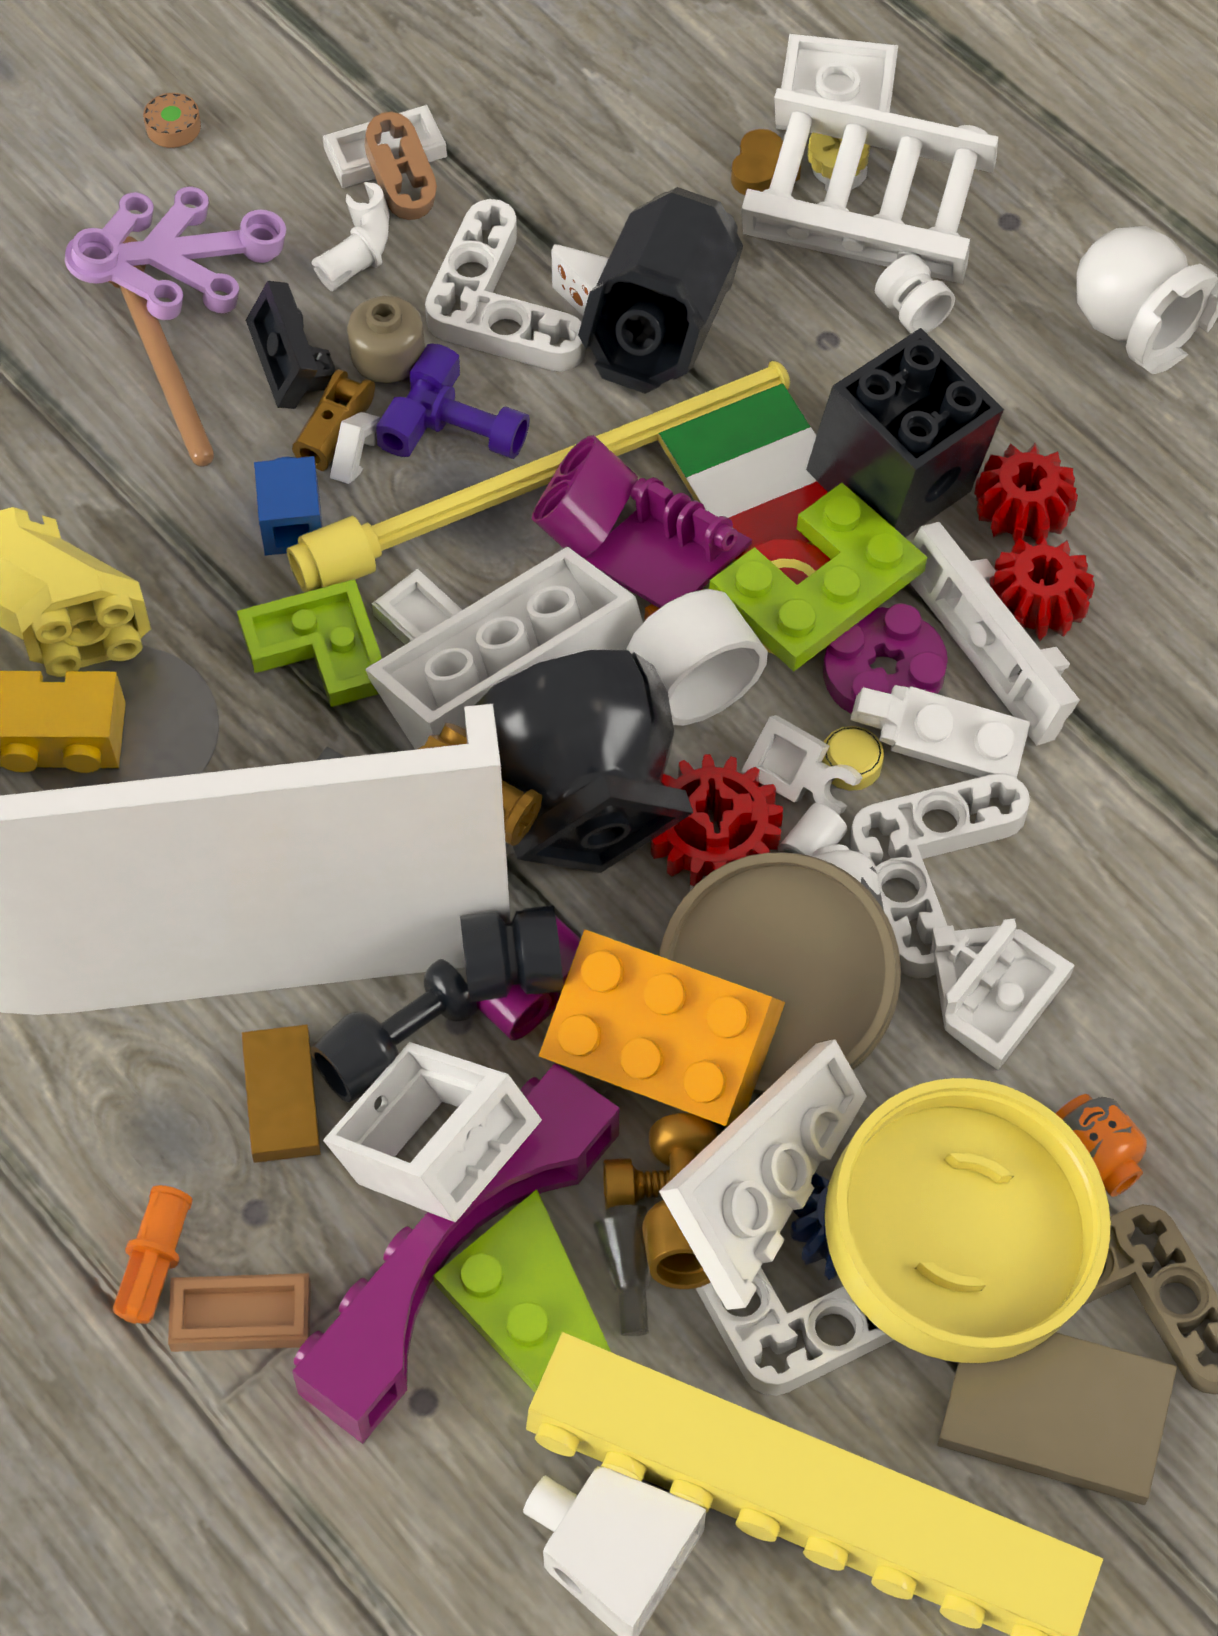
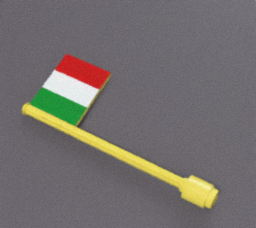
[287,361,828,593]

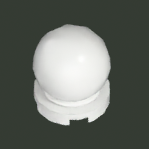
[1077,226,1218,374]

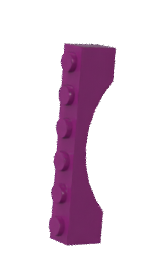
[292,1063,620,1444]

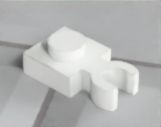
[741,715,863,814]

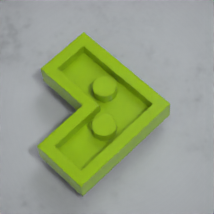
[237,579,382,707]

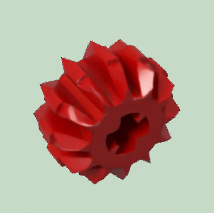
[974,443,1078,543]
[989,534,1095,642]

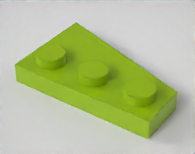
[433,1189,611,1393]

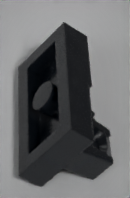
[246,281,336,409]

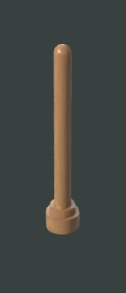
[108,236,214,467]

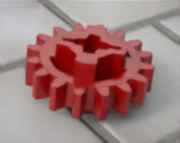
[651,754,783,886]

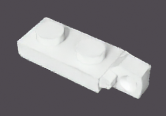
[850,685,1030,778]

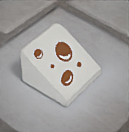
[551,244,609,316]

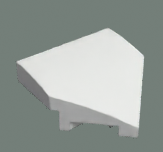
[931,918,1074,1070]

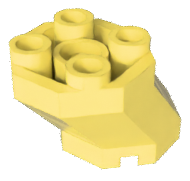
[0,507,151,677]

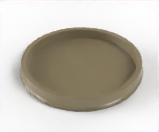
[659,852,901,1095]

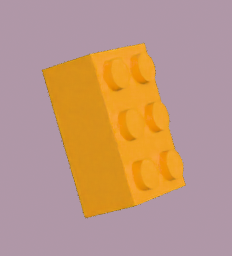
[539,929,785,1127]

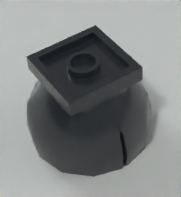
[474,650,693,873]

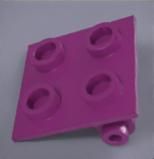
[584,477,752,608]

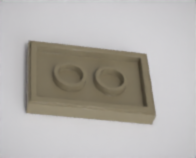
[937,1332,1177,1505]

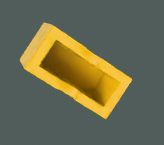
[0,671,126,773]

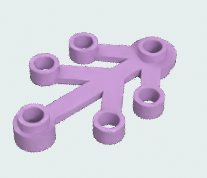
[65,187,286,320]

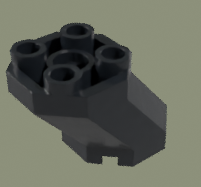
[578,187,743,394]

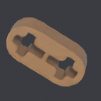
[364,112,437,220]

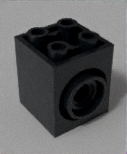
[806,328,1004,537]

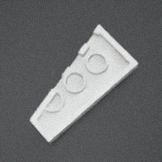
[659,1039,867,1310]

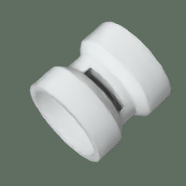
[875,254,955,334]

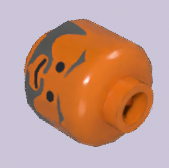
[1055,1094,1147,1197]

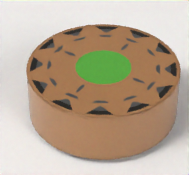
[143,93,201,148]

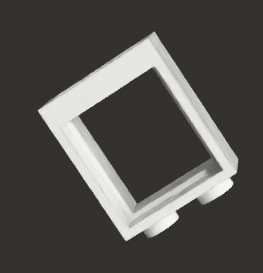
[323,1042,542,1223]

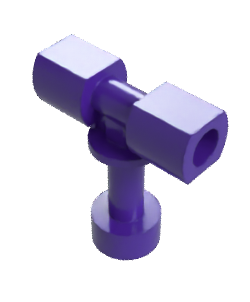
[376,343,530,459]

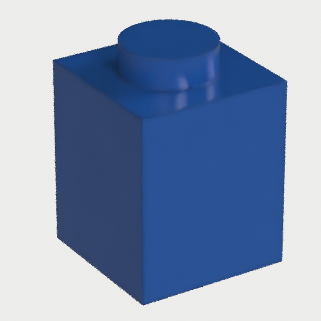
[254,456,323,556]

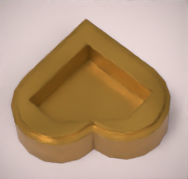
[731,129,801,195]

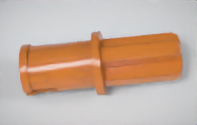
[113,1185,193,1324]

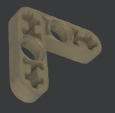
[1082,1204,1218,1394]

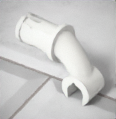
[312,182,390,291]

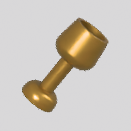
[642,1113,717,1289]

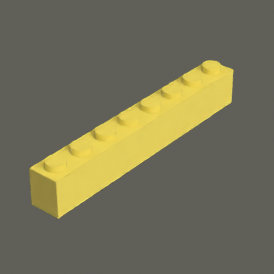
[526,1332,1104,1636]

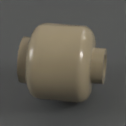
[347,295,425,383]

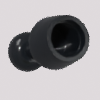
[311,959,478,1102]

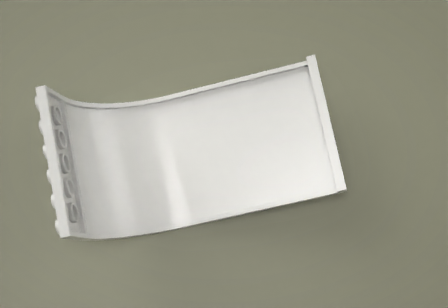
[0,704,510,1015]

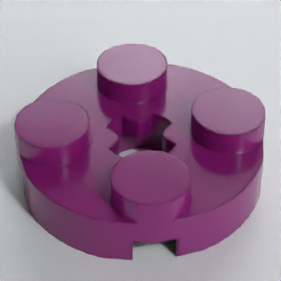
[823,604,948,714]

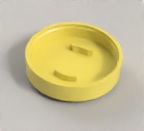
[824,1078,1111,1363]

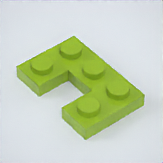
[709,483,928,672]

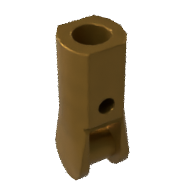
[292,369,375,471]

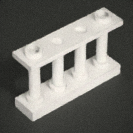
[741,88,998,284]

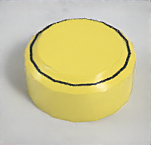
[822,726,884,791]

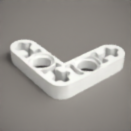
[425,199,586,372]
[850,773,1030,978]
[695,1267,894,1396]

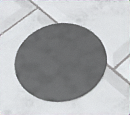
[29,646,219,791]

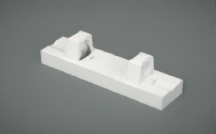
[910,522,1080,746]

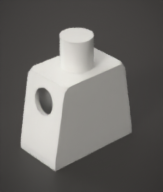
[523,1466,706,1636]

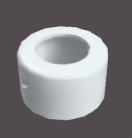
[626,589,768,726]

